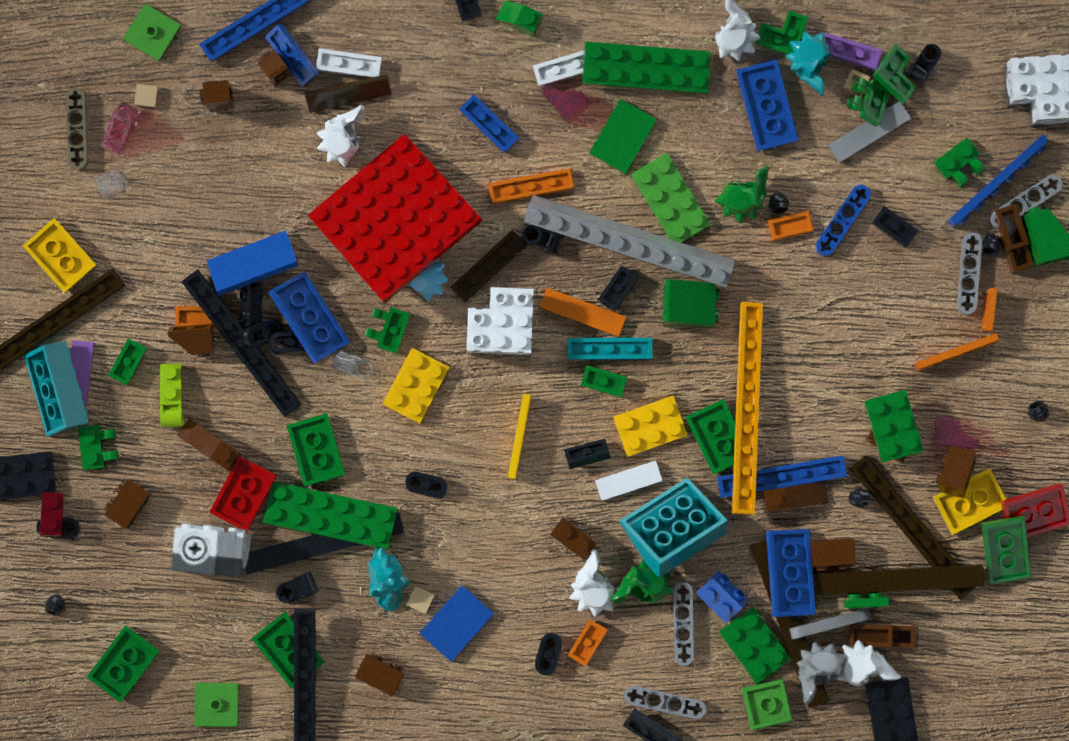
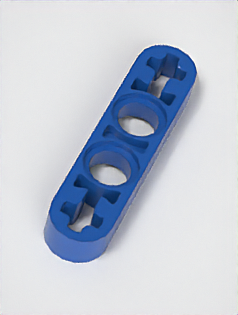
[815,185,871,257]

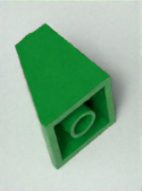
[1021,206,1069,268]
[662,279,720,328]

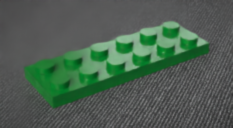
[582,41,711,94]
[263,482,398,550]

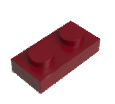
[40,492,65,537]

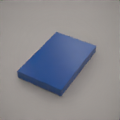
[419,585,494,662]

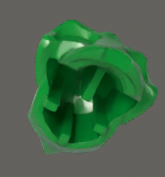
[715,166,770,224]
[610,560,674,604]

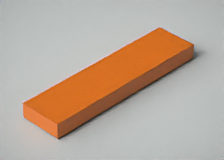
[488,168,575,205]
[539,287,626,337]
[914,333,999,371]

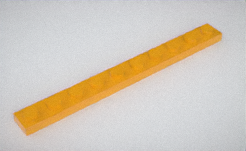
[732,302,763,515]

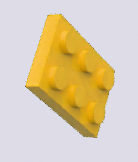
[22,218,97,294]
[382,348,450,424]
[613,396,688,457]
[932,468,1006,535]

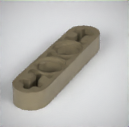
[66,88,88,171]

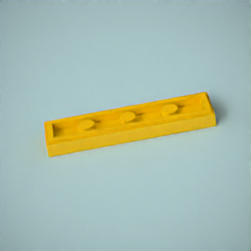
[508,393,531,480]

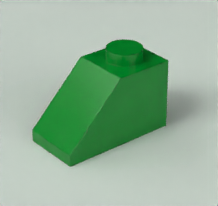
[496,1,543,38]

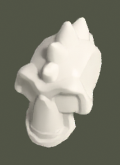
[715,0,760,61]
[317,105,365,167]
[570,550,615,617]
[836,640,901,686]

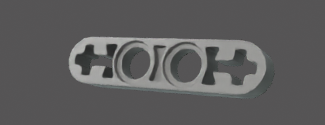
[989,175,1062,229]
[957,232,982,315]
[673,582,694,666]
[790,608,871,639]
[624,686,706,719]

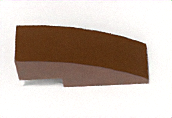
[995,204,1034,274]
[849,624,918,648]

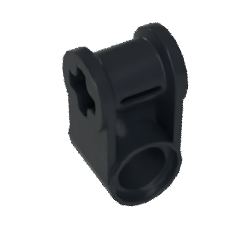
[905,44,941,86]
[522,225,564,256]
[276,571,319,603]

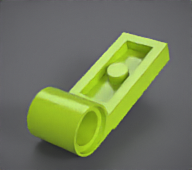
[160,363,184,428]

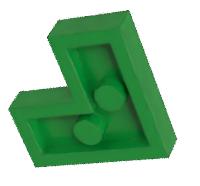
[755,10,808,55]
[873,44,916,104]

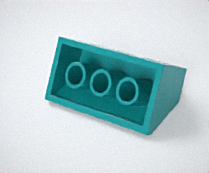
[24,341,89,437]

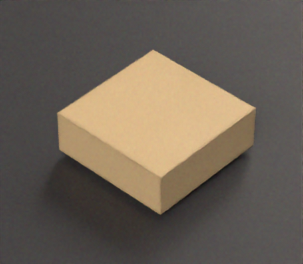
[842,69,871,98]
[134,84,158,108]
[406,586,435,614]

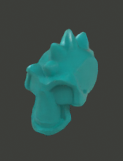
[785,32,831,96]
[368,547,410,612]

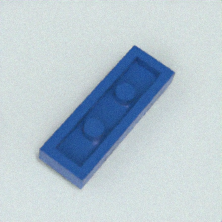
[265,23,319,87]
[459,94,519,154]

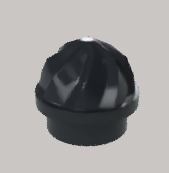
[768,193,789,214]
[981,234,1002,255]
[1028,400,1049,422]
[848,487,869,509]
[45,595,66,616]

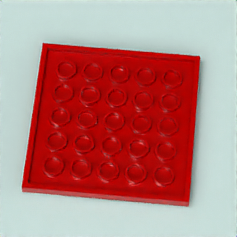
[308,134,483,304]

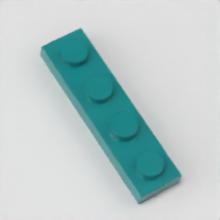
[567,337,653,360]

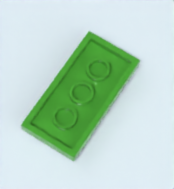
[630,153,711,243]

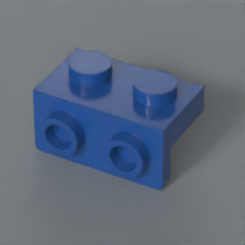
[696,570,748,623]

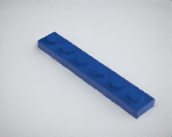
[200,0,312,63]
[947,134,1049,228]
[717,455,847,498]

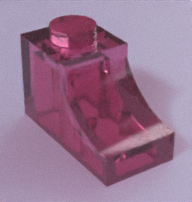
[541,83,588,124]
[101,102,141,155]
[933,415,980,449]

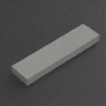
[828,101,911,163]

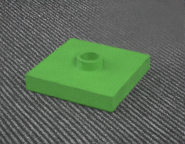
[123,4,181,62]
[741,679,793,731]
[194,683,239,727]

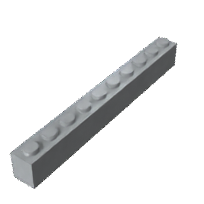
[524,195,735,288]

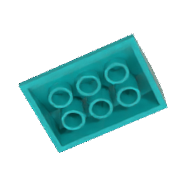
[620,477,728,578]

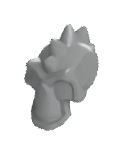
[797,642,846,705]

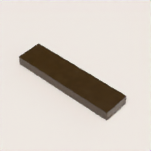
[305,74,392,113]
[451,229,527,303]

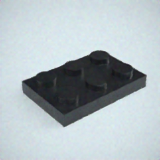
[0,451,57,501]
[865,677,919,741]

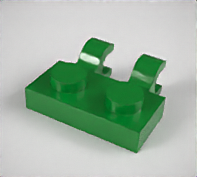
[846,78,889,127]
[933,137,985,188]
[365,307,411,354]
[78,425,119,471]
[843,592,889,609]

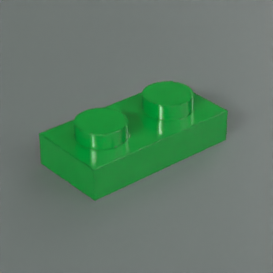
[108,338,148,386]
[580,365,627,398]

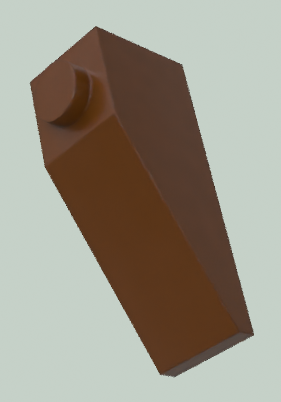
[177,418,241,471]
[762,481,829,513]

